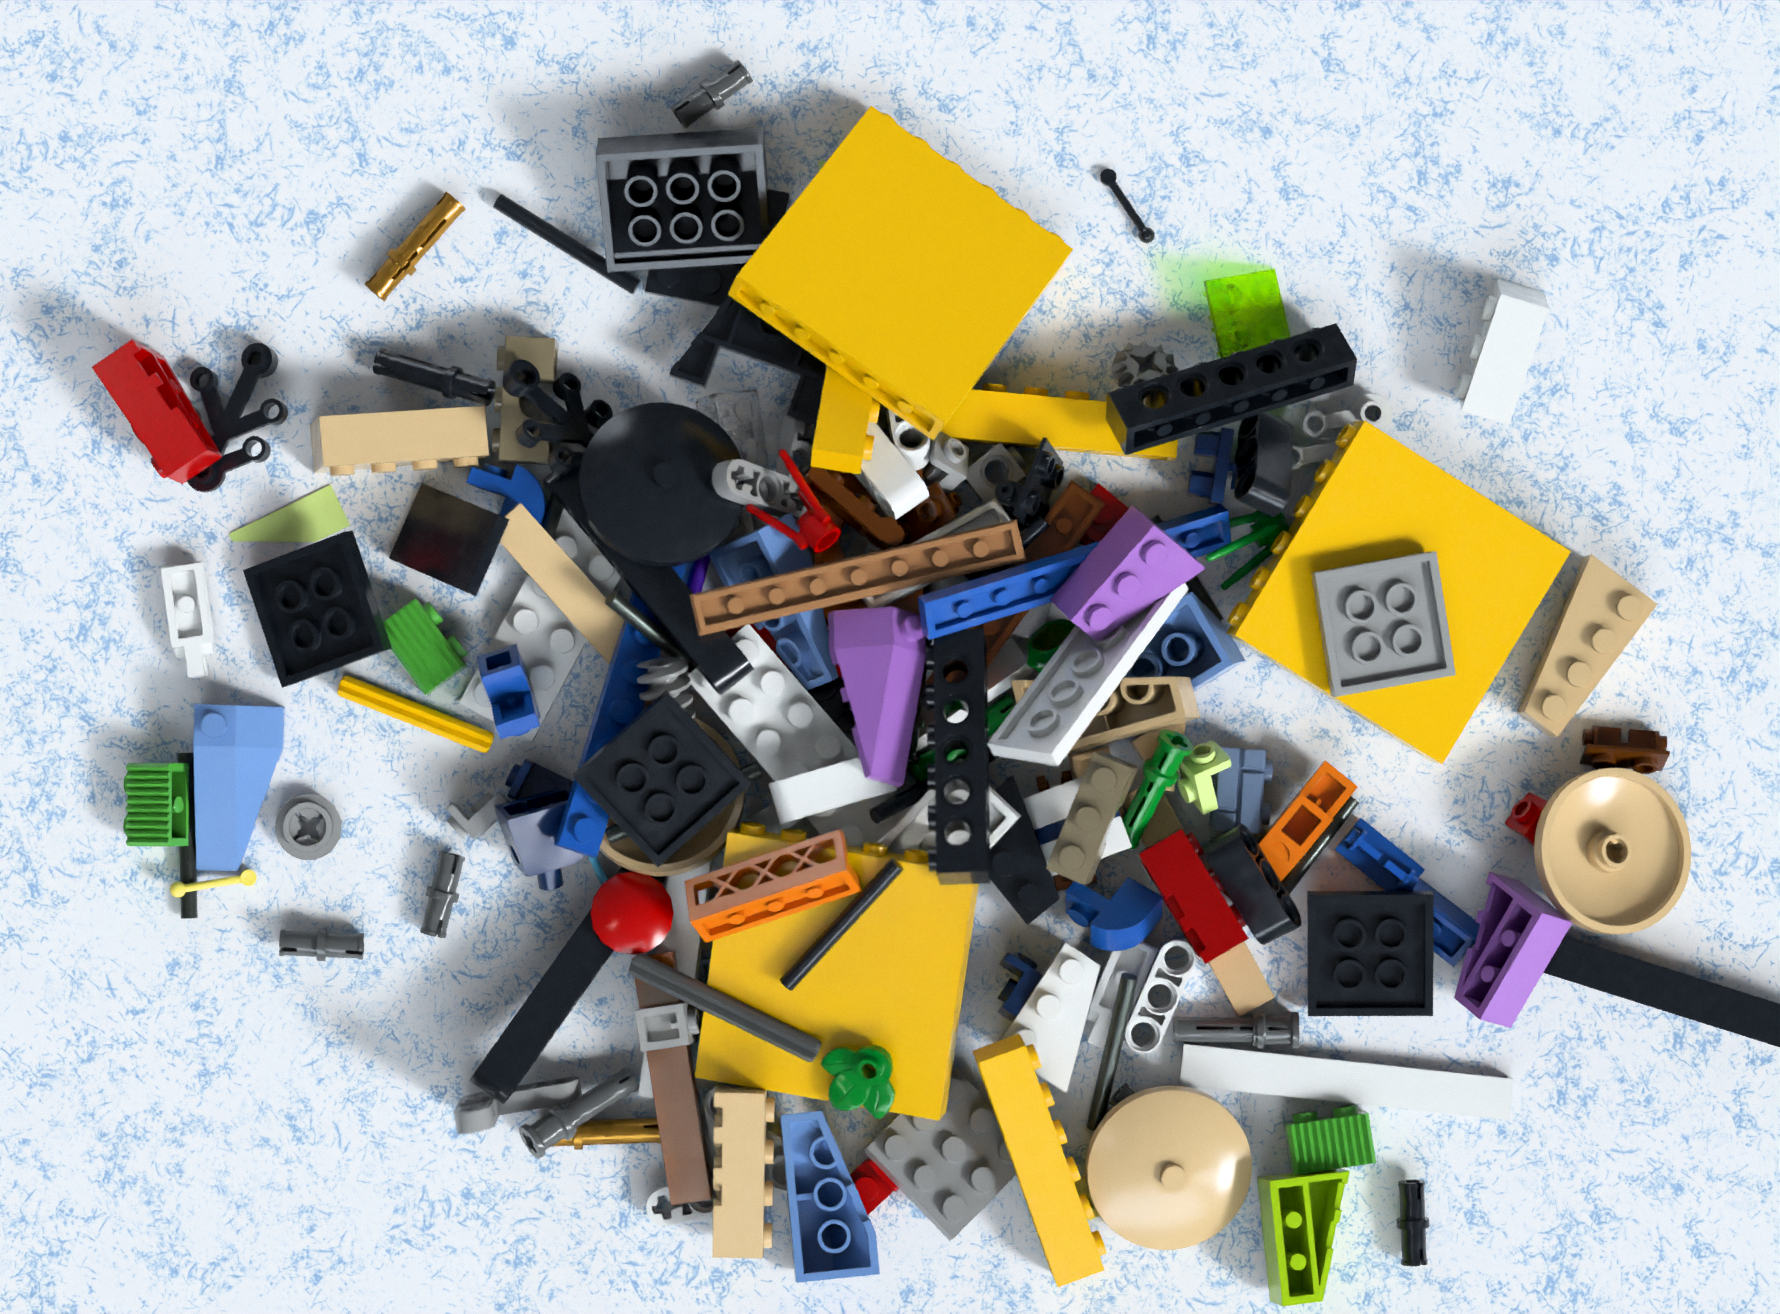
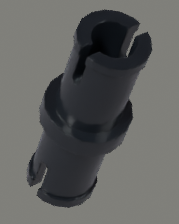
[1396,1179,1430,1266]

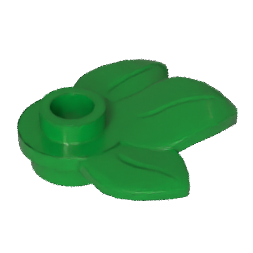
[821,1045,895,1119]

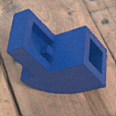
[466,463,548,525]
[477,644,541,739]
[1065,877,1163,951]

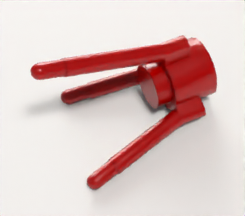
[746,449,841,553]

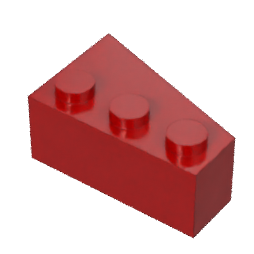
[92,339,222,484]
[1136,829,1249,964]

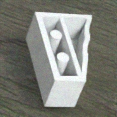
[1455,278,1549,425]
[998,941,1100,1093]

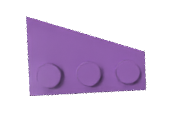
[1050,505,1206,642]
[1454,871,1573,1028]

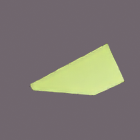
[229,485,350,542]

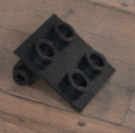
[995,437,1065,528]

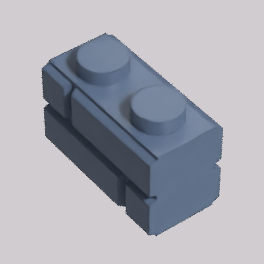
[1209,747,1273,833]

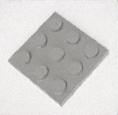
[1311,551,1456,697]
[863,1065,1016,1241]

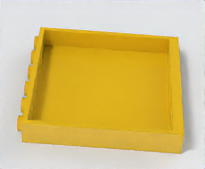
[728,106,1073,441]
[1226,420,1571,764]
[694,822,979,1120]

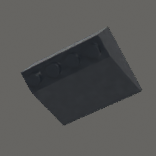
[595,127,771,272]

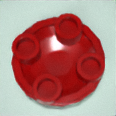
[590,871,674,955]

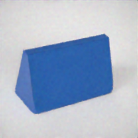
[1411,878,1480,967]

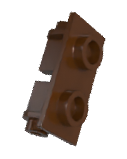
[896,482,962,546]
[1579,725,1670,774]

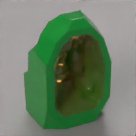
[1025,618,1076,673]

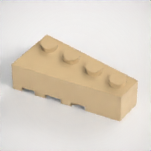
[310,406,489,476]
[1517,554,1658,738]
[1011,676,1200,755]
[712,1086,775,1259]

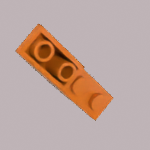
[1221,761,1358,898]

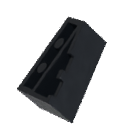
[990,775,1060,925]

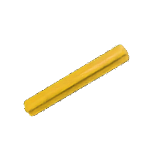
[337,675,494,753]

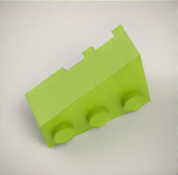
[1257,1168,1350,1307]

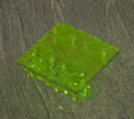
[1202,269,1290,358]

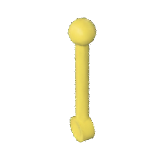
[170,869,257,898]

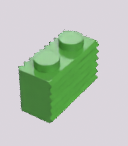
[384,599,468,695]
[123,763,189,847]
[1283,1105,1376,1175]

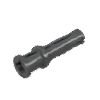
[1173,1012,1299,1049]
[519,1067,639,1159]

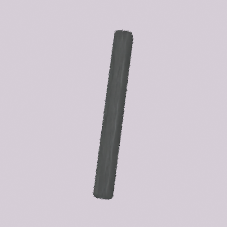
[628,953,821,1062]

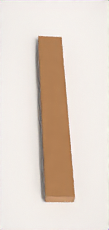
[689,520,1026,636]

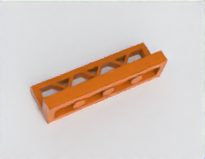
[684,829,861,943]

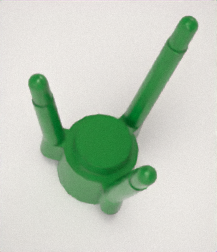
[1205,510,1289,590]

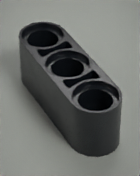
[1234,412,1294,517]
[1203,824,1302,945]

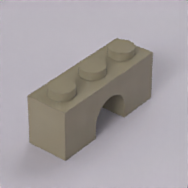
[492,336,558,465]
[1046,751,1138,885]

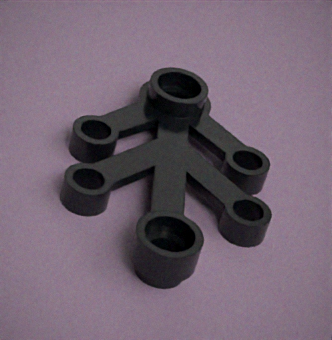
[187,343,288,493]
[503,359,613,475]

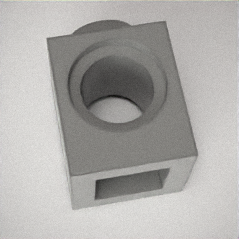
[964,442,1027,504]

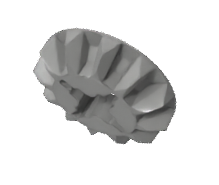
[1112,340,1179,387]
[275,794,342,860]

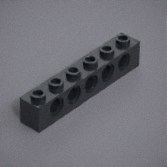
[1106,323,1357,455]
[926,629,991,885]

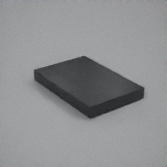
[389,483,509,596]

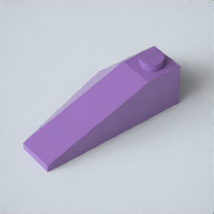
[828,606,926,787]

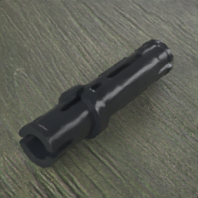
[373,348,496,406]

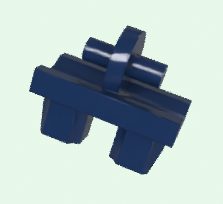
[1187,427,1237,505]

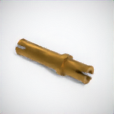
[364,192,466,302]
[551,1118,661,1150]

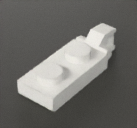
[160,561,215,678]
[1087,942,1159,1049]

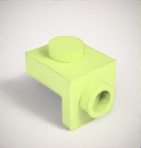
[1178,740,1232,815]

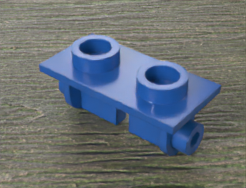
[1334,817,1425,891]

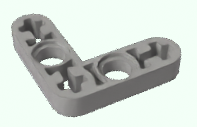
[712,405,816,519]
[453,1077,582,1134]

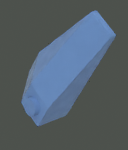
[708,513,838,690]
[1096,592,1246,748]
[193,704,285,871]
[780,1111,880,1283]

